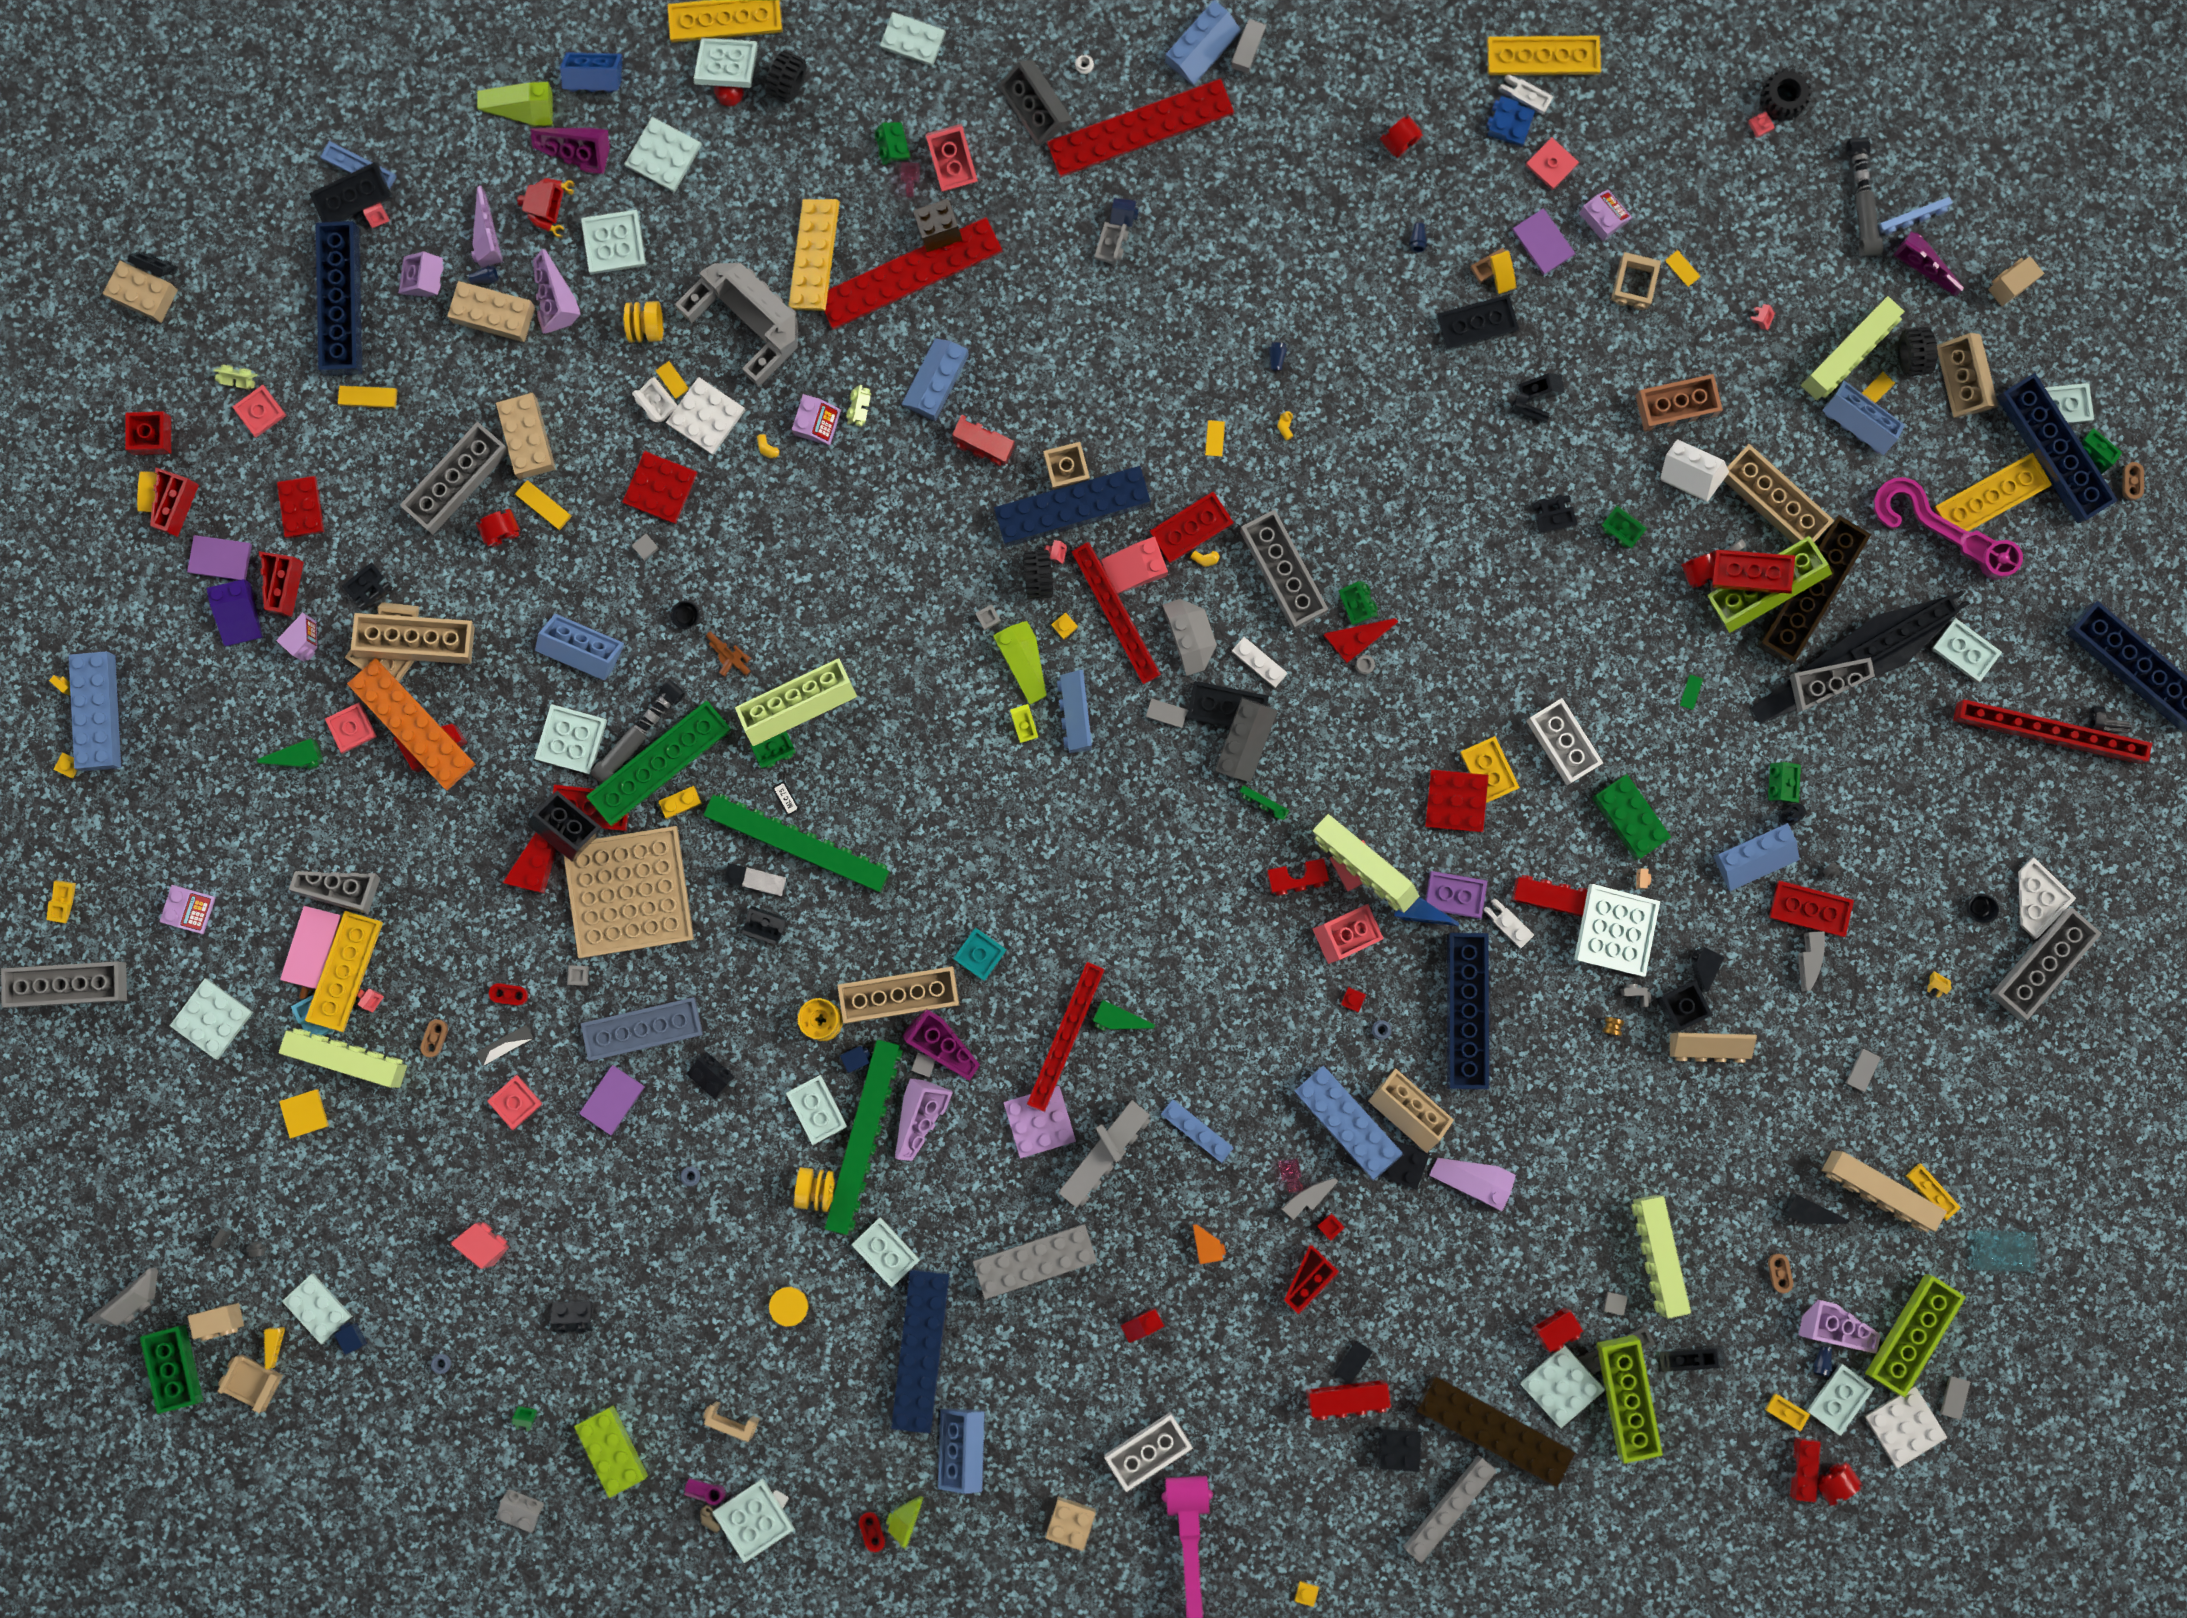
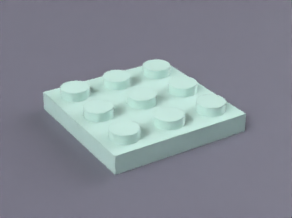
[694,38,758,88]
[625,117,702,192]
[581,210,646,274]
[535,704,607,775]
[170,978,253,1060]
[1520,1344,1605,1428]
[712,1478,795,1563]

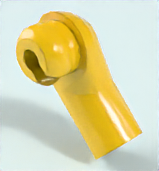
[1277,411,1294,441]
[757,434,779,459]
[1190,550,1220,567]

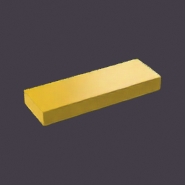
[338,386,397,408]
[515,480,572,531]
[1905,1163,1961,1221]

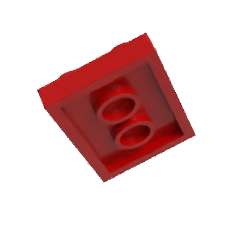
[277,476,324,539]

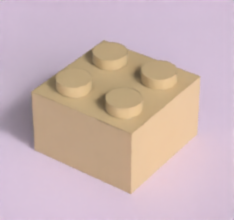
[1988,256,2044,307]
[1043,442,1090,490]
[188,1303,244,1341]
[1046,1496,1096,1551]

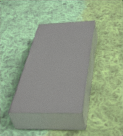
[1146,698,1188,729]
[1845,1049,1881,1092]
[1096,1125,1122,1162]
[1940,1376,1970,1420]

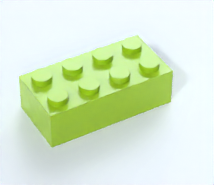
[574,1405,648,1498]

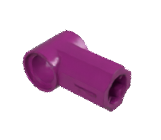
[684,1478,726,1505]

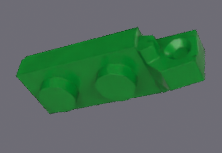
[1239,786,1289,820]

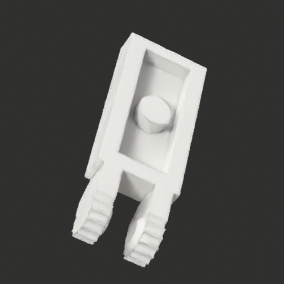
[1499,75,1553,115]
[1483,898,1534,949]

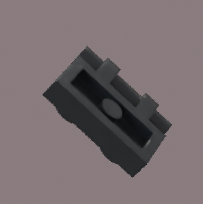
[127,251,178,277]
[1532,495,1578,534]
[342,562,393,611]

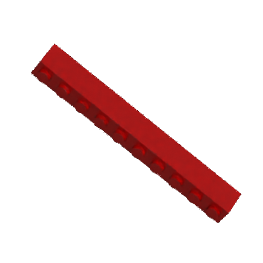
[1953,699,2152,764]

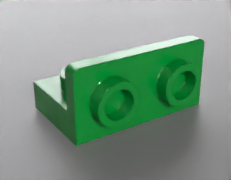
[2081,428,2122,474]
[1338,581,1378,625]
[1768,762,1801,803]

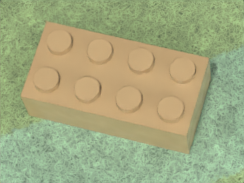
[447,281,535,342]
[496,393,556,480]

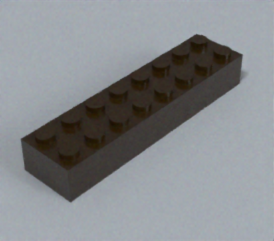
[1756,515,1872,666]
[1415,1374,1576,1488]

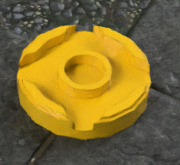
[769,1287,809,1327]

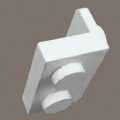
[632,378,678,422]

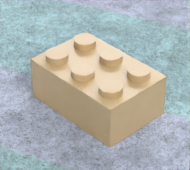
[103,261,178,323]

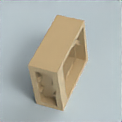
[1611,252,1661,310]

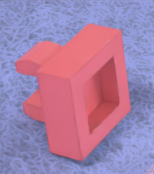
[1748,112,1775,138]
[363,203,389,228]
[1750,304,1775,330]
[1044,540,1067,564]
[357,988,384,1012]

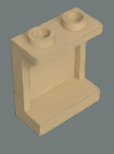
[218,1354,283,1413]
[703,1401,760,1442]

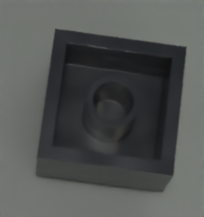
[1656,980,1713,1033]
[1377,1426,1422,1472]

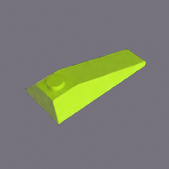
[477,82,553,127]
[993,621,1047,705]
[886,1496,924,1548]

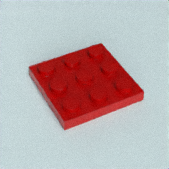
[622,451,698,525]
[1425,770,1489,832]

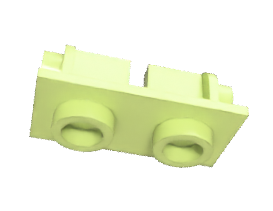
[214,365,258,389]
[846,385,871,427]

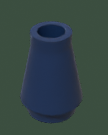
[1409,223,1428,253]
[469,265,499,285]
[1269,342,1288,371]
[1812,1346,1832,1377]

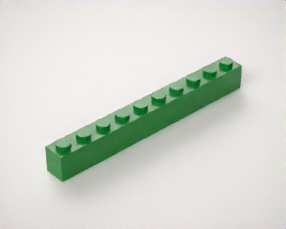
[703,793,890,893]
[825,1039,903,1235]

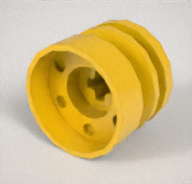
[623,301,663,343]
[798,998,843,1041]
[794,1167,835,1212]

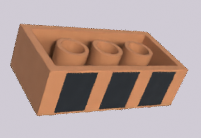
[1636,374,1723,432]

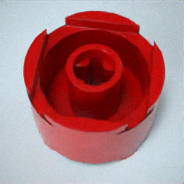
[1379,114,1423,159]
[475,509,520,547]
[1681,550,1717,588]
[1817,1462,1863,1506]

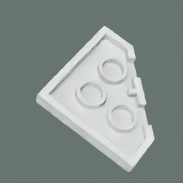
[2018,858,2076,939]

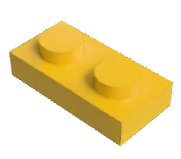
[658,786,702,819]
[1765,1393,1810,1432]

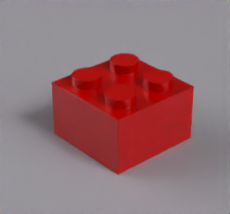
[125,411,171,455]
[1531,1308,1583,1353]

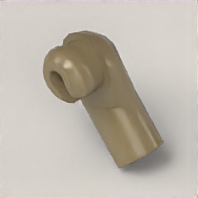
[700,1505,721,1534]

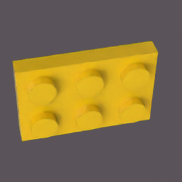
[1460,736,1520,803]

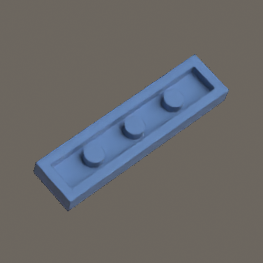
[320,141,397,190]
[1161,1099,1233,1163]

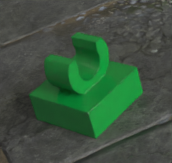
[512,1406,537,1432]

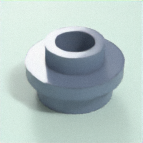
[1372,1020,1391,1040]
[681,1167,700,1186]
[431,1354,451,1374]

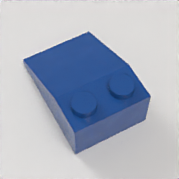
[1394,897,1459,927]

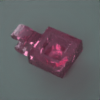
[901,162,920,197]
[1278,1158,1303,1194]

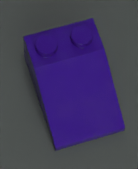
[206,579,263,647]

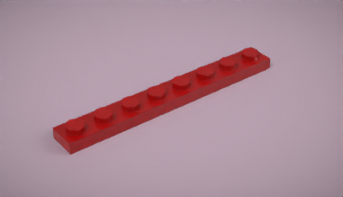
[1072,542,1161,684]
[1027,962,1105,1112]

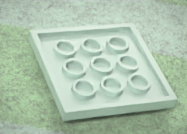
[1574,884,1660,977]

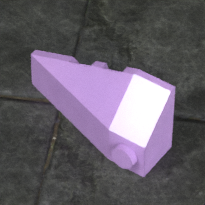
[471,186,503,268]
[533,249,580,334]
[895,1079,952,1161]
[1429,1158,1516,1211]
[1799,1300,1881,1354]

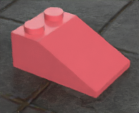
[926,124,977,191]
[1101,536,1168,594]
[1313,904,1384,964]
[451,1222,509,1269]

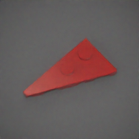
[1324,618,1398,664]

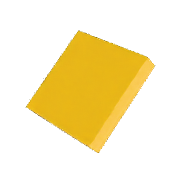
[279,1089,329,1139]

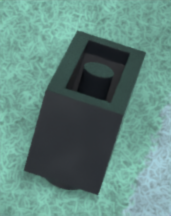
[1518,373,1565,402]
[1691,947,1725,992]

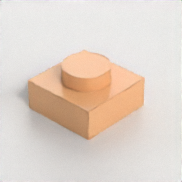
[1636,868,1651,890]

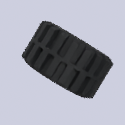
[766,50,807,104]
[1760,68,1812,121]
[1898,327,1938,377]
[1023,550,1053,600]

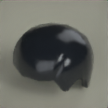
[670,600,700,630]
[1967,893,2000,924]

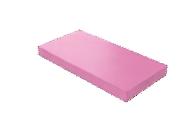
[280,906,342,989]

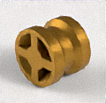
[1602,1017,1625,1036]

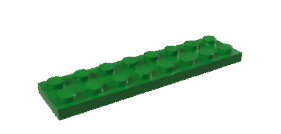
[586,700,732,827]

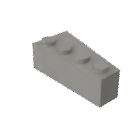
[1790,658,1875,712]
[288,871,380,914]

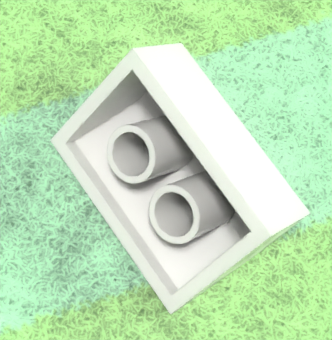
[1660,439,1729,502]

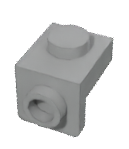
[1620,984,1651,1008]

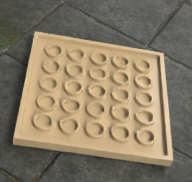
[564,826,694,959]

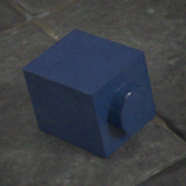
[1110,198,1139,227]
[840,1046,872,1073]
[334,1322,368,1355]

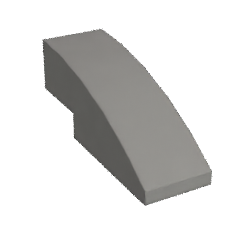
[1231,19,1267,74]
[1798,931,1825,992]
[1281,1178,1338,1220]

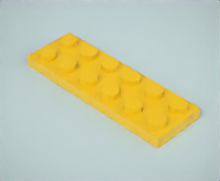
[668,0,782,42]
[1487,36,1601,75]
[789,199,840,311]
[1933,453,2052,531]
[305,911,383,1033]

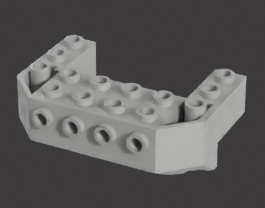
[675,263,798,387]

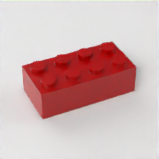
[1306,1380,1391,1420]

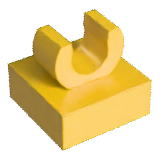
[1927,971,1951,998]

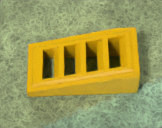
[264,1327,285,1369]

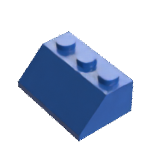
[560,53,622,92]

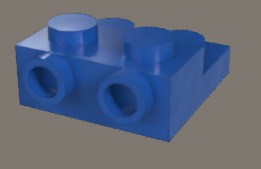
[1486,96,1535,147]

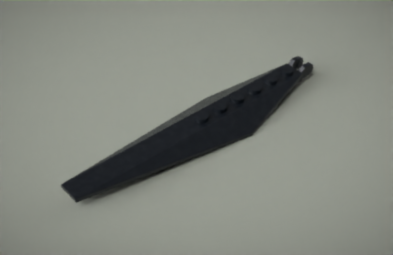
[1751,590,1970,724]

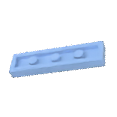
[1878,197,1952,236]

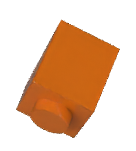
[1192,1224,1226,1264]

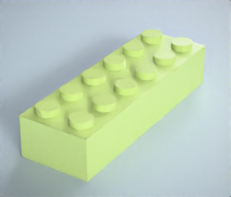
[1801,296,1905,400]
[735,658,857,746]
[1313,814,1419,913]
[279,1028,407,1088]
[1631,1195,1691,1318]

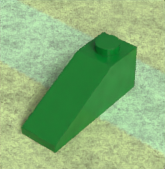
[257,738,324,770]
[1093,1000,1155,1031]

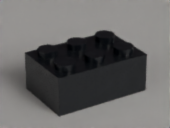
[528,791,601,862]

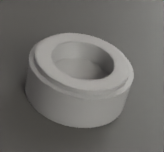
[1727,539,1746,551]
[1355,655,1375,675]

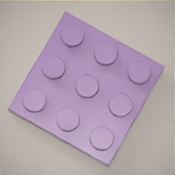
[1004,1086,1076,1158]

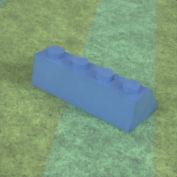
[1165,0,1241,86]
[902,338,969,421]
[1822,381,1905,455]
[535,614,624,681]
[1057,670,1092,753]
[1713,823,1800,891]
[938,1409,984,1494]

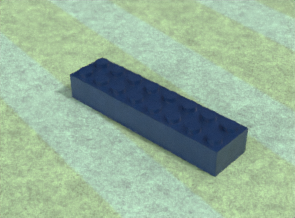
[315,221,362,376]
[1996,373,2118,524]
[994,466,1151,548]
[2065,601,2187,732]
[1447,933,1489,1089]
[891,1268,950,1433]

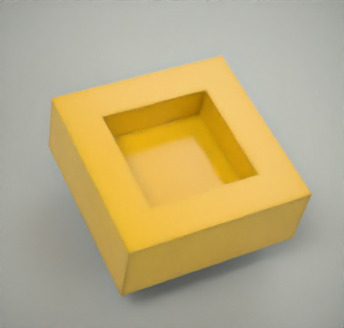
[1051,612,1078,640]
[49,675,71,696]
[53,752,77,778]
[1294,1581,1319,1607]

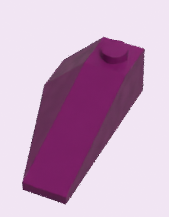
[530,128,610,174]
[1893,231,1964,296]
[903,1009,980,1081]

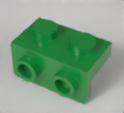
[874,122,910,165]
[1602,505,1647,548]
[750,731,796,768]

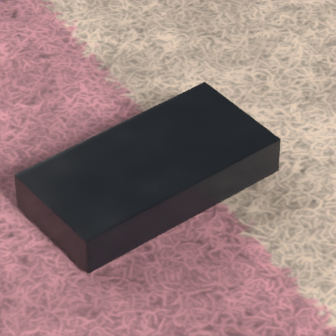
[1334,1340,1373,1384]

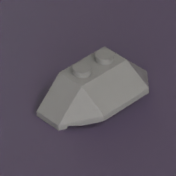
[1162,599,1217,676]
[87,1267,158,1325]

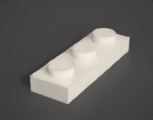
[1231,637,1288,688]

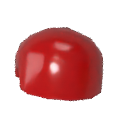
[714,85,744,107]

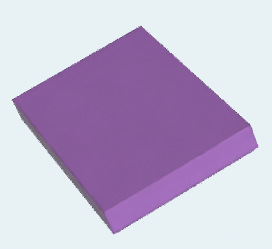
[1512,208,1575,276]
[187,535,252,580]
[1425,871,1488,919]
[579,1065,645,1135]

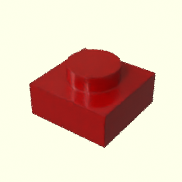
[1340,987,1366,1012]
[1317,1213,1345,1241]

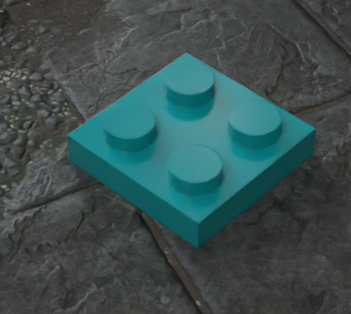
[953,927,1007,981]

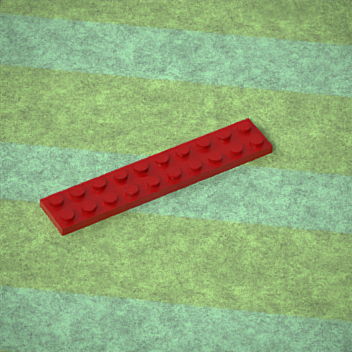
[1047,78,1234,178]
[824,217,1003,330]

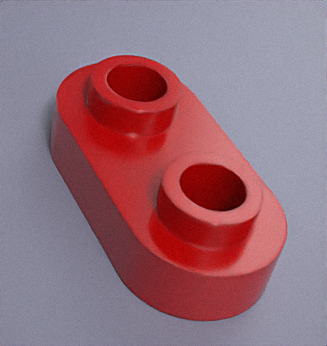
[489,983,529,1006]
[859,1512,885,1552]

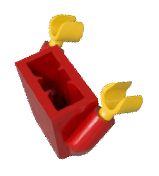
[517,178,575,238]

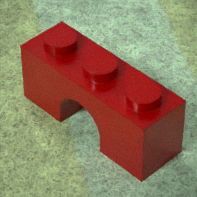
[1266,858,1329,896]
[1790,1437,1821,1502]

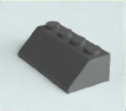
[998,59,1073,146]
[1215,697,1278,782]

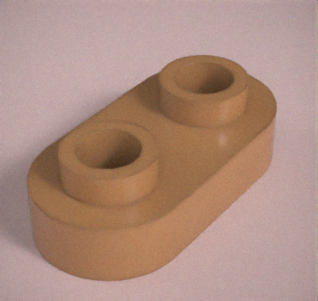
[2122,462,2144,501]
[420,1019,448,1057]
[1768,1254,1793,1293]

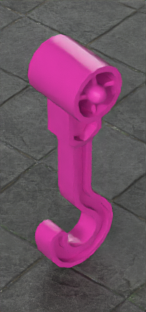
[1873,477,2023,580]
[1162,1475,1213,1618]

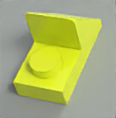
[1010,704,1038,743]

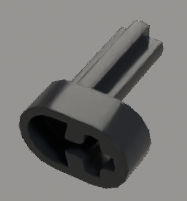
[1510,392,1550,423]
[2088,705,2131,733]
[1779,803,1806,826]

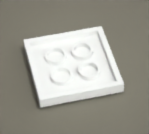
[666,377,745,455]
[1864,1386,1947,1468]

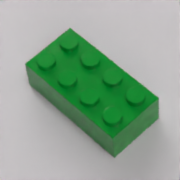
[1592,774,1671,861]
[140,1325,204,1414]

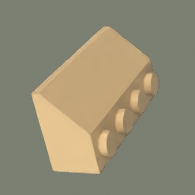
[1937,333,1998,418]
[1670,1033,1757,1063]
[1369,1068,1454,1153]

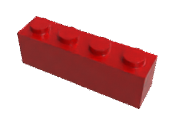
[1511,875,1588,917]

